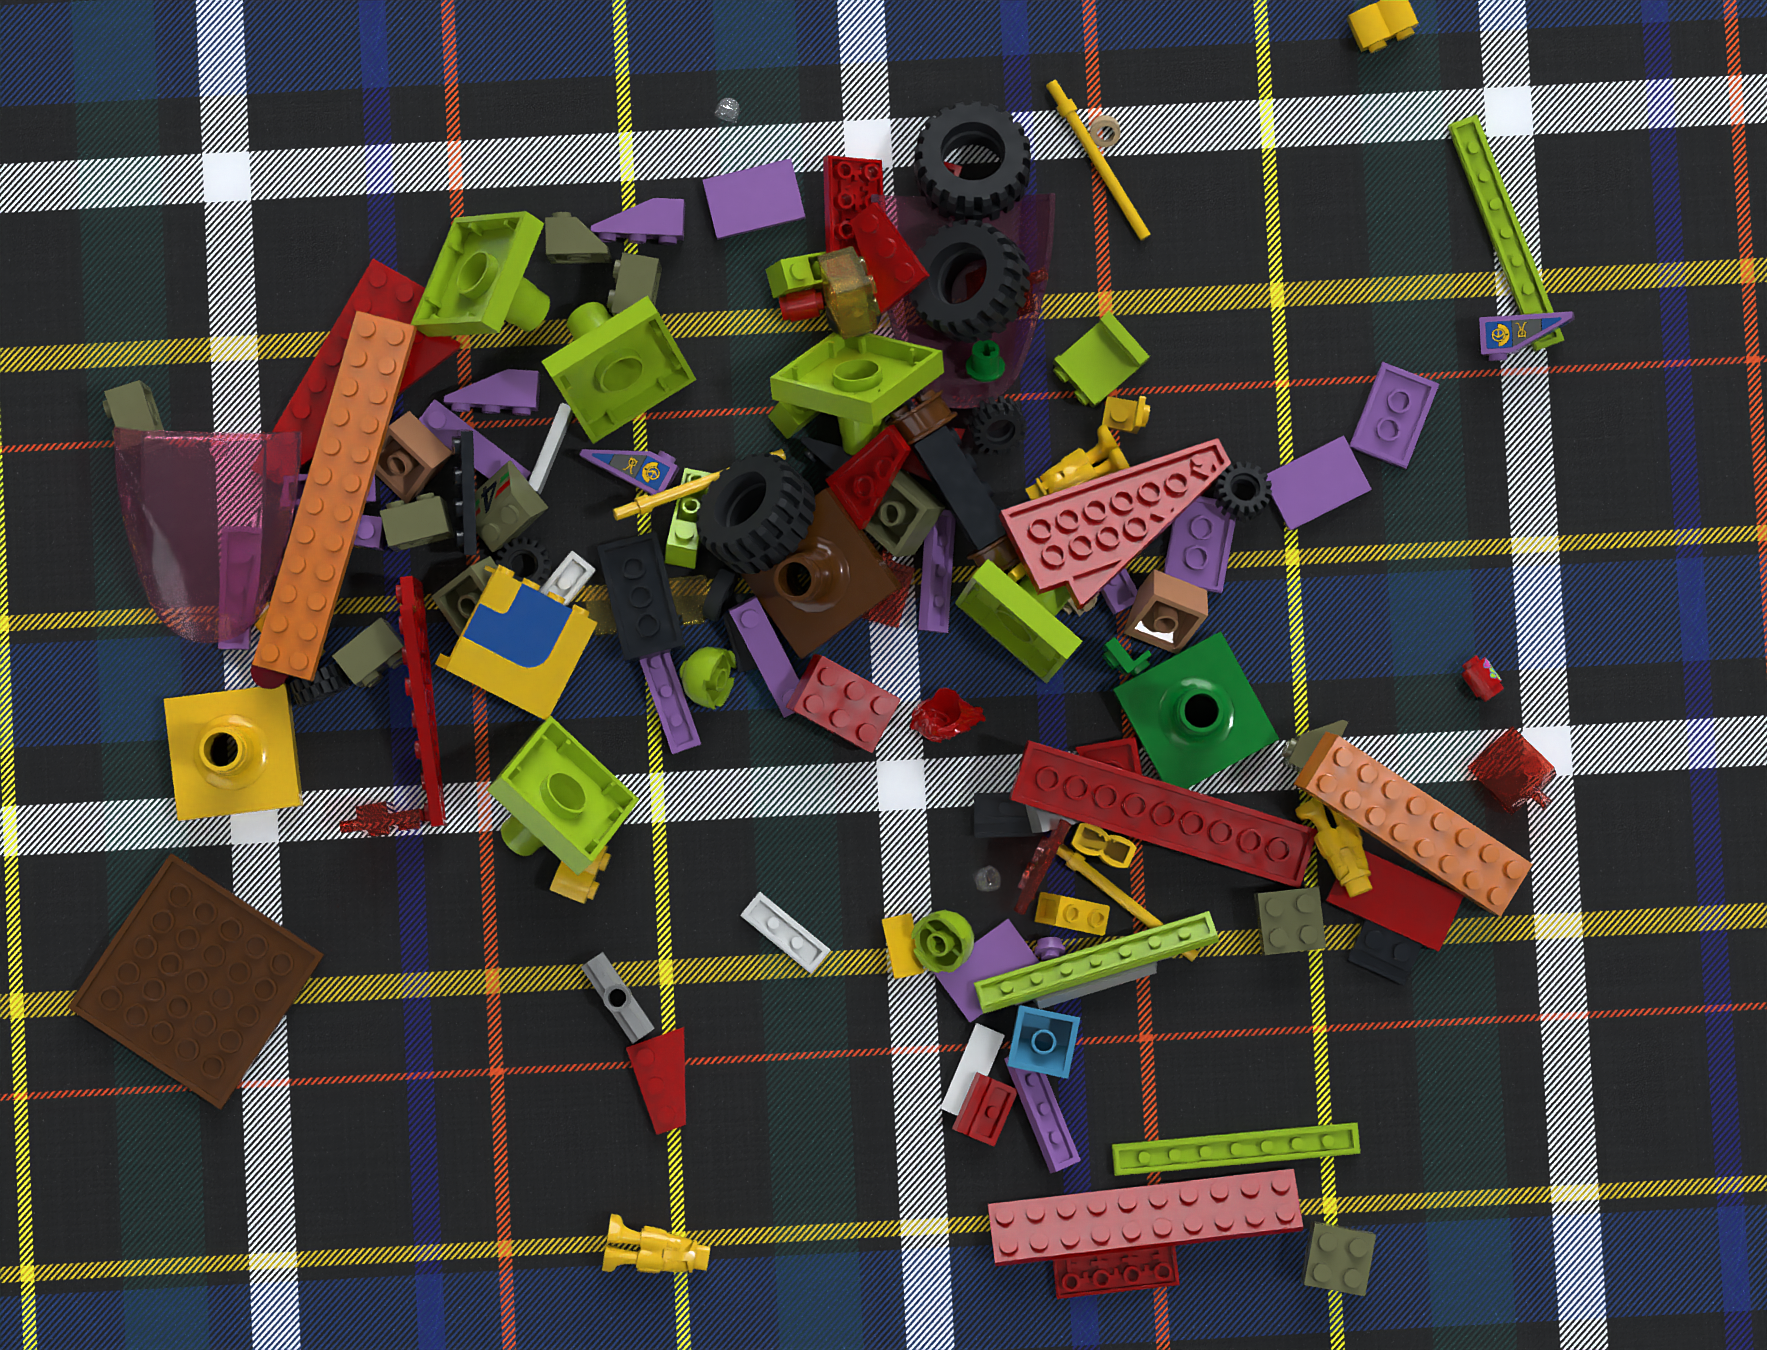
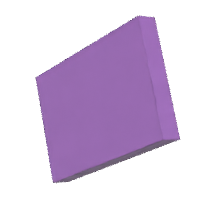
[703,158,806,240]
[1349,362,1439,469]
[1266,435,1372,531]
[1163,496,1236,594]
[934,919,1040,1022]

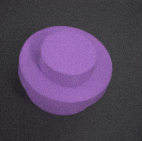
[1035,937,1065,961]

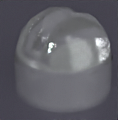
[714,98,740,123]
[974,866,1001,892]

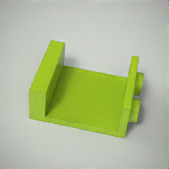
[1053,311,1150,408]

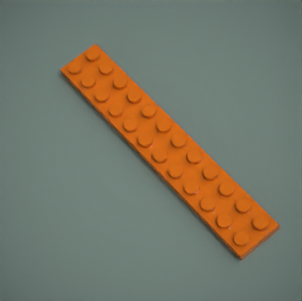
[252,311,417,682]

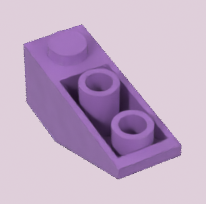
[591,198,685,245]
[444,369,541,416]

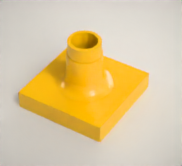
[164,684,303,821]

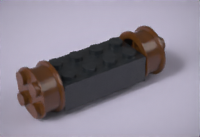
[885,389,1021,575]

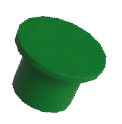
[966,340,1005,382]

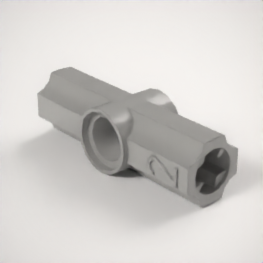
[581,952,655,1044]

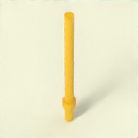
[1046,80,1151,241]
[613,449,786,521]
[1048,837,1199,962]

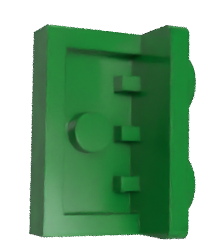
[1101,637,1152,677]

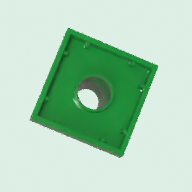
[1112,631,1279,789]

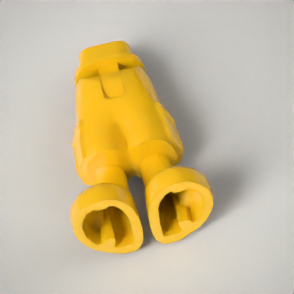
[1025,424,1130,500]
[1295,798,1372,897]
[602,1214,710,1273]

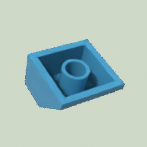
[1007,1005,1080,1079]

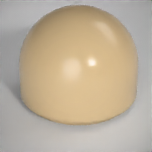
[1090,115,1121,147]

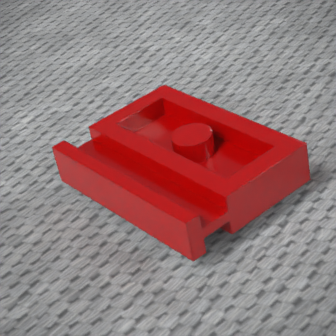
[952,1072,1018,1146]

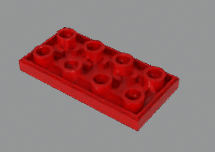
[823,155,884,281]
[1326,851,1464,952]
[1052,1246,1180,1299]

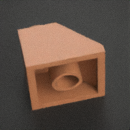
[375,411,452,504]
[1124,569,1208,654]

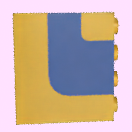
[435,565,597,720]

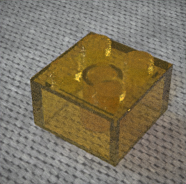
[817,246,880,340]

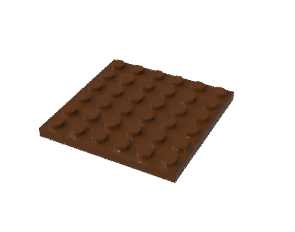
[67,853,325,1110]

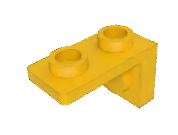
[1102,396,1150,434]
[1034,892,1110,936]

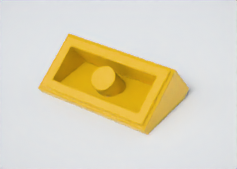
[882,913,924,980]

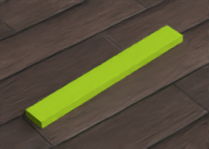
[1447,114,1564,352]
[974,911,1219,1014]
[1112,1122,1360,1176]

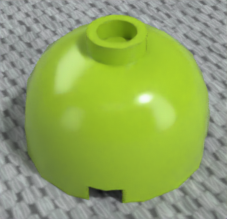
[680,647,736,709]
[911,910,974,973]

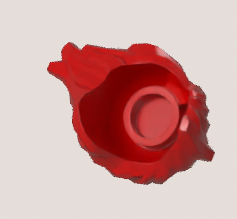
[909,687,986,743]

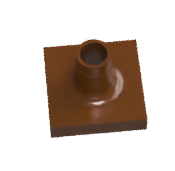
[740,487,902,659]

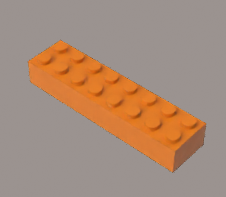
[1294,732,1533,917]

